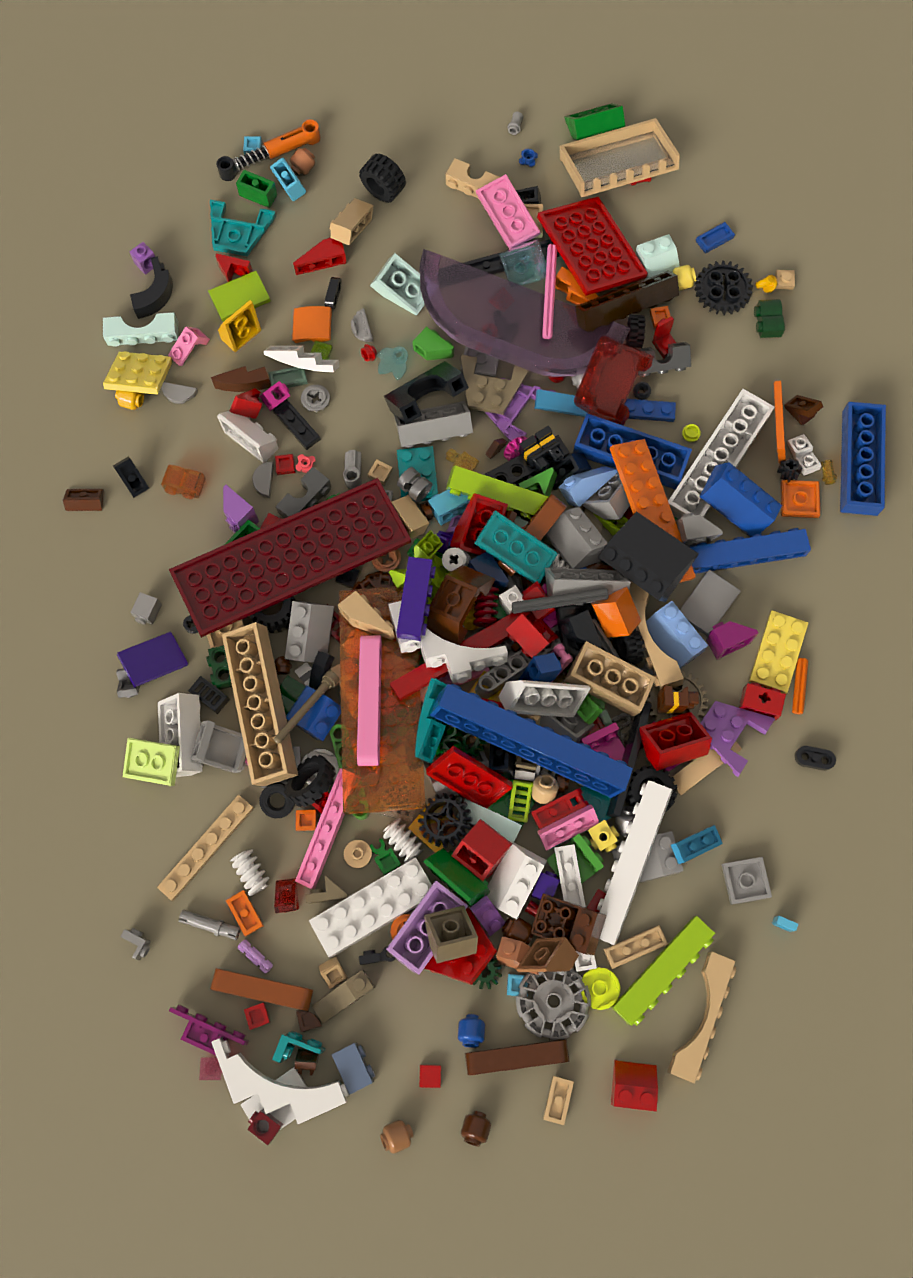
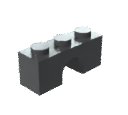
[633,342,691,376]
[276,467,331,518]

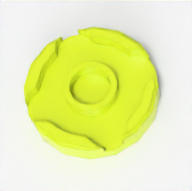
[581,967,621,1010]

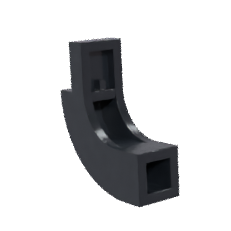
[130,256,173,319]

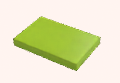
[208,271,271,322]

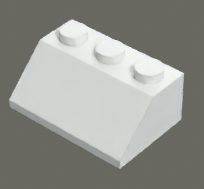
[217,411,279,463]
[487,841,547,919]

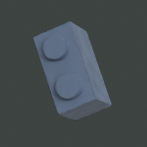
[332,1042,375,1095]

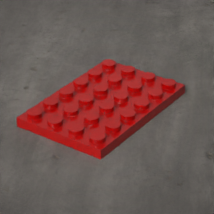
[537,196,648,296]

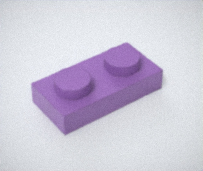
[470,895,505,936]

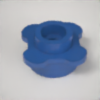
[519,149,538,167]

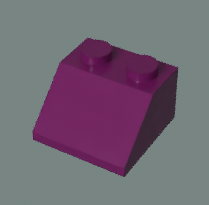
[706,621,759,660]

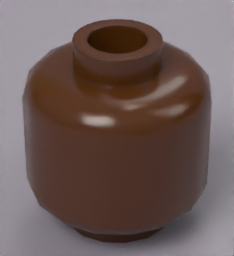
[501,917,533,945]
[461,1111,491,1147]

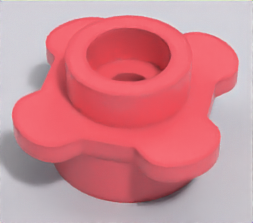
[295,454,316,473]

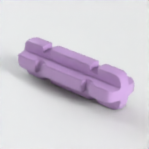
[237,940,273,974]

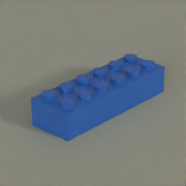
[840,402,886,516]
[573,413,692,490]

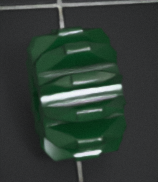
[473,958,502,989]

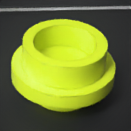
[682,424,701,442]

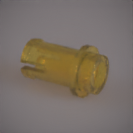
[820,460,837,485]

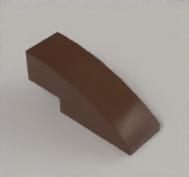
[211,366,271,392]

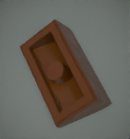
[63,489,104,511]

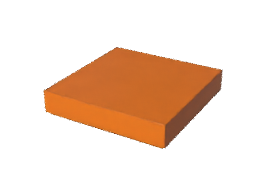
[781,480,820,518]

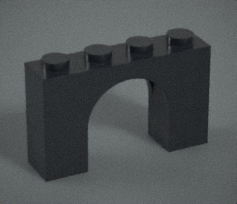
[384,361,469,424]

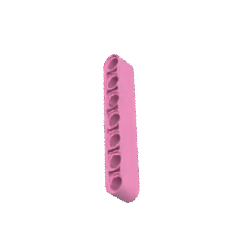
[357,635,382,766]

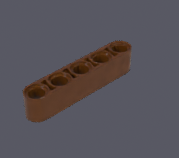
[465,1039,570,1075]

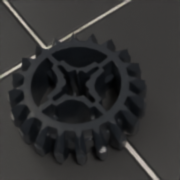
[418,793,472,848]

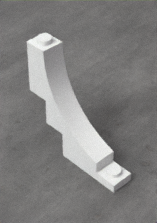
[211,1037,349,1124]

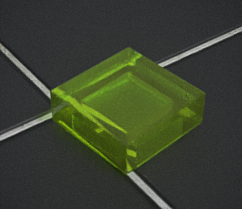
[310,340,333,360]

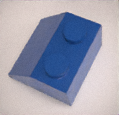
[286,686,344,741]

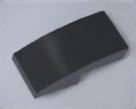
[309,651,335,690]

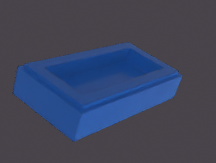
[696,222,735,254]

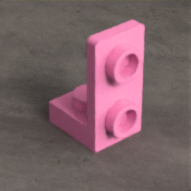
[168,326,210,366]

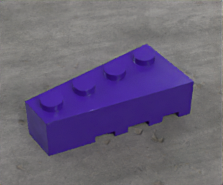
[396,557,436,641]

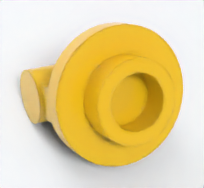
[755,275,777,293]

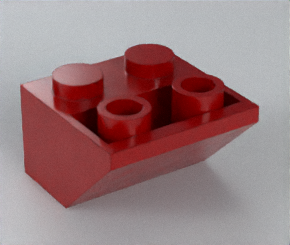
[451,819,512,881]

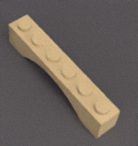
[629,580,684,690]
[667,952,736,1084]

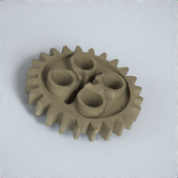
[646,670,709,722]

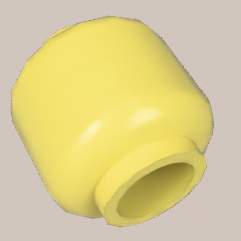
[673,265,696,291]

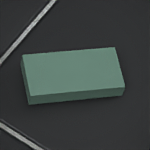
[269,367,308,388]

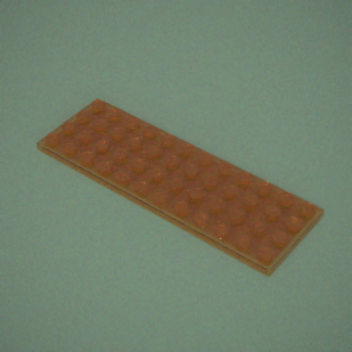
[339,586,426,814]

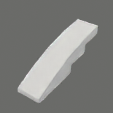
[264,346,340,372]

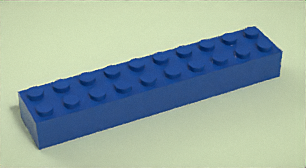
[430,684,633,798]

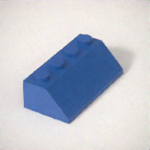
[699,462,782,537]

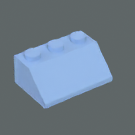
[646,601,708,669]

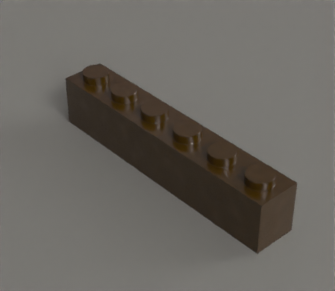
[575,271,679,332]

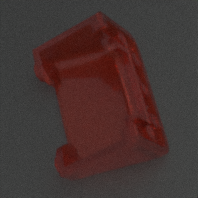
[574,336,654,426]

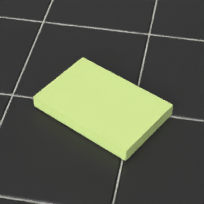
[122,738,180,786]

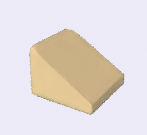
[319,956,348,988]

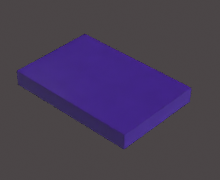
[117,632,188,688]

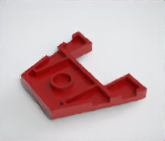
[424,899,497,985]

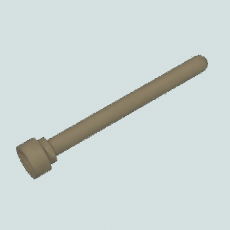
[274,671,340,744]

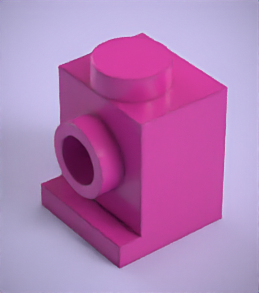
[259,381,291,411]

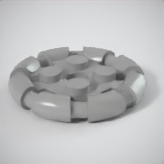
[516,968,591,1041]

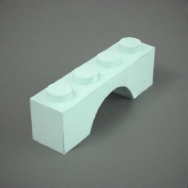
[103,312,179,347]

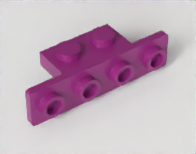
[169,1005,249,1056]

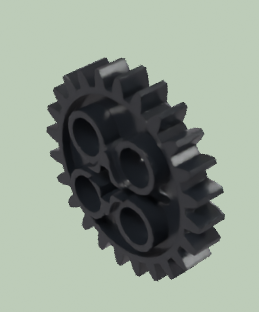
[694,260,753,315]

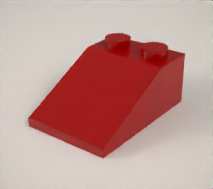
[450,493,508,556]

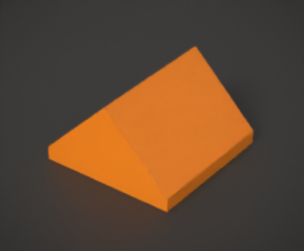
[591,587,641,638]

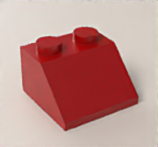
[506,611,558,658]
[611,1060,658,1112]

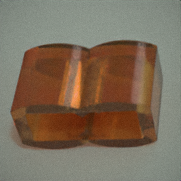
[161,465,206,499]

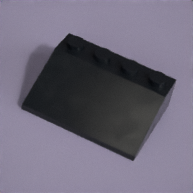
[598,512,699,602]

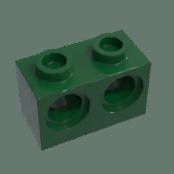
[206,645,232,690]

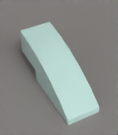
[456,799,522,842]

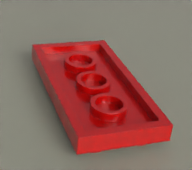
[426,746,513,808]

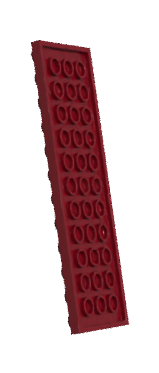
[169,478,411,638]

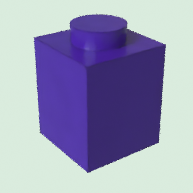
[531,871,560,901]

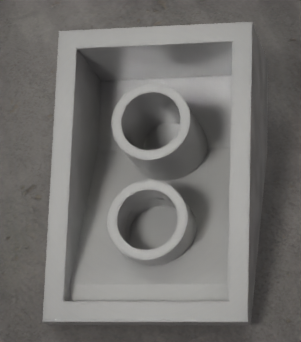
[612,831,683,883]

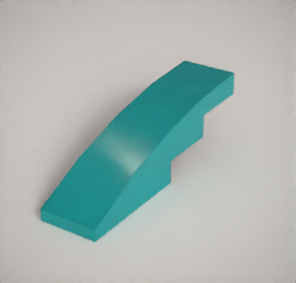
[415,678,447,764]

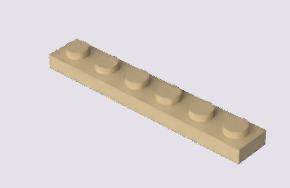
[157,795,254,901]

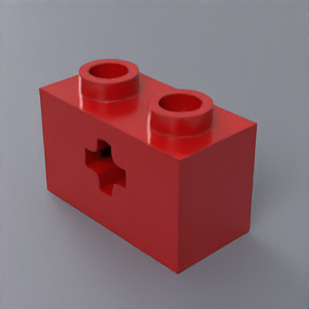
[739,682,786,720]

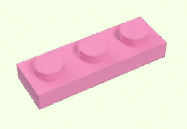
[537,804,599,851]

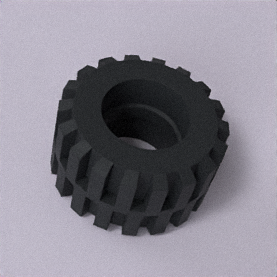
[359,153,406,203]
[250,596,296,633]
[625,765,677,812]

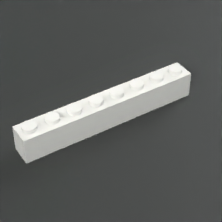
[597,780,673,945]

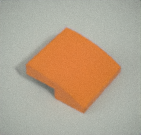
[292,306,332,343]

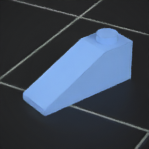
[559,466,618,507]

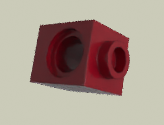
[247,1109,284,1145]

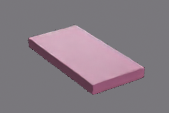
[476,174,540,250]

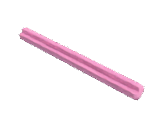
[542,244,557,340]

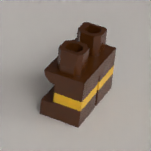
[657,686,699,714]

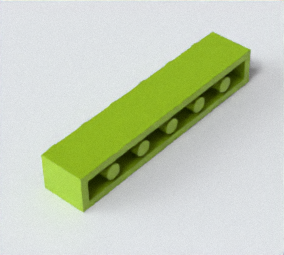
[446,465,561,520]
[611,916,715,1026]

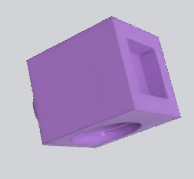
[129,242,155,275]

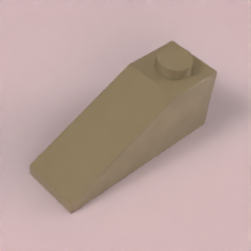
[312,970,375,1024]

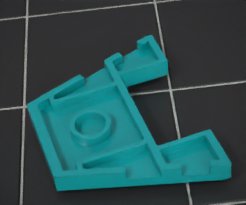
[210,199,276,256]

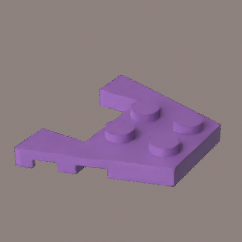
[485,378,556,441]
[701,701,775,777]

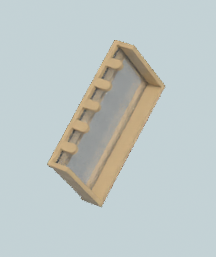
[560,118,680,198]

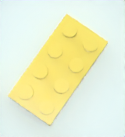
[749,610,808,694]

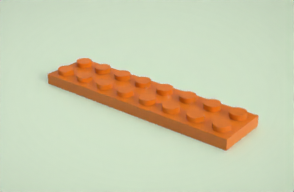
[610,439,696,583]

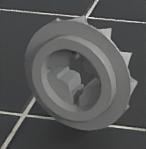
[301,385,330,413]

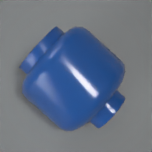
[458,1014,485,1048]

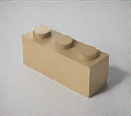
[329,198,374,245]

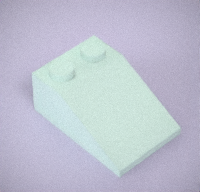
[370,253,436,315]

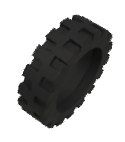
[284,755,336,807]

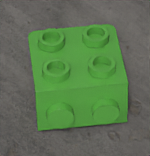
[547,834,604,884]

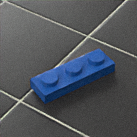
[620,398,676,422]

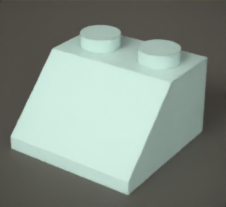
[635,234,680,279]

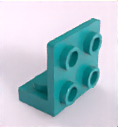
[272,1031,326,1063]

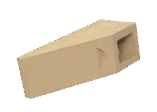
[338,591,395,640]

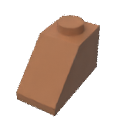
[496,936,539,975]

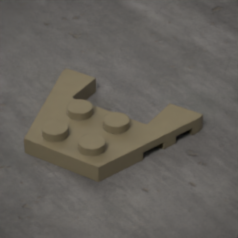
[461,355,531,415]

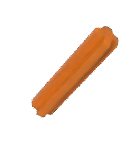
[792,658,808,714]

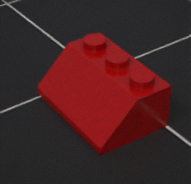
[639,712,712,771]

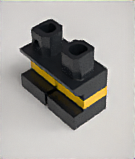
[519,425,564,472]

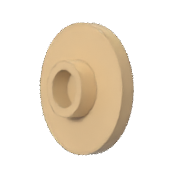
[344,840,372,868]

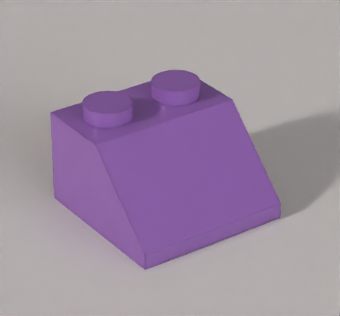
[223,485,259,533]

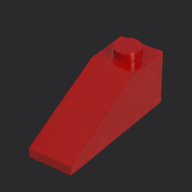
[293,237,347,275]

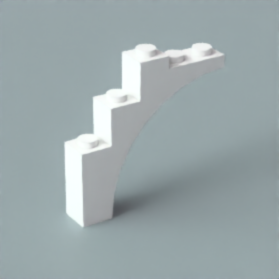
[388,601,508,684]

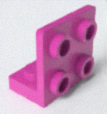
[579,722,625,761]

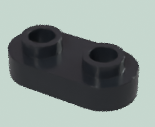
[795,746,836,771]

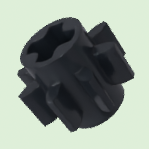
[777,458,802,482]

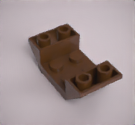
[427,565,496,645]

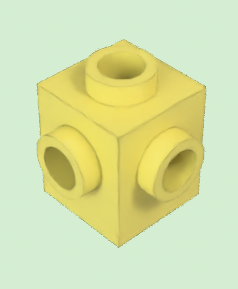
[588,820,620,853]

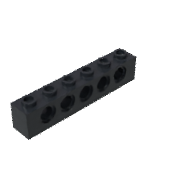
[483,435,570,487]

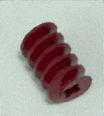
[473,586,499,628]

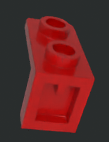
[652,316,676,359]

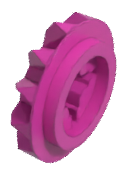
[504,436,527,461]

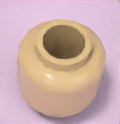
[531,774,559,804]

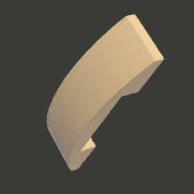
[673,742,742,796]

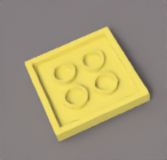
[103,351,172,395]

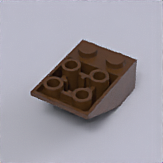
[531,893,607,955]

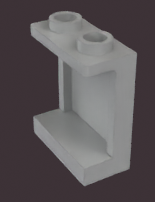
[191,720,246,773]

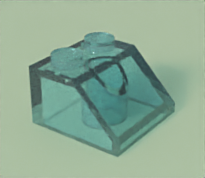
[499,240,546,288]

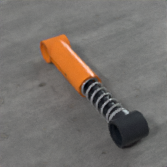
[216,119,321,181]

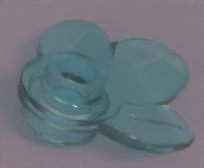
[377,346,408,380]

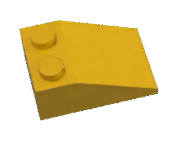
[218,300,261,352]

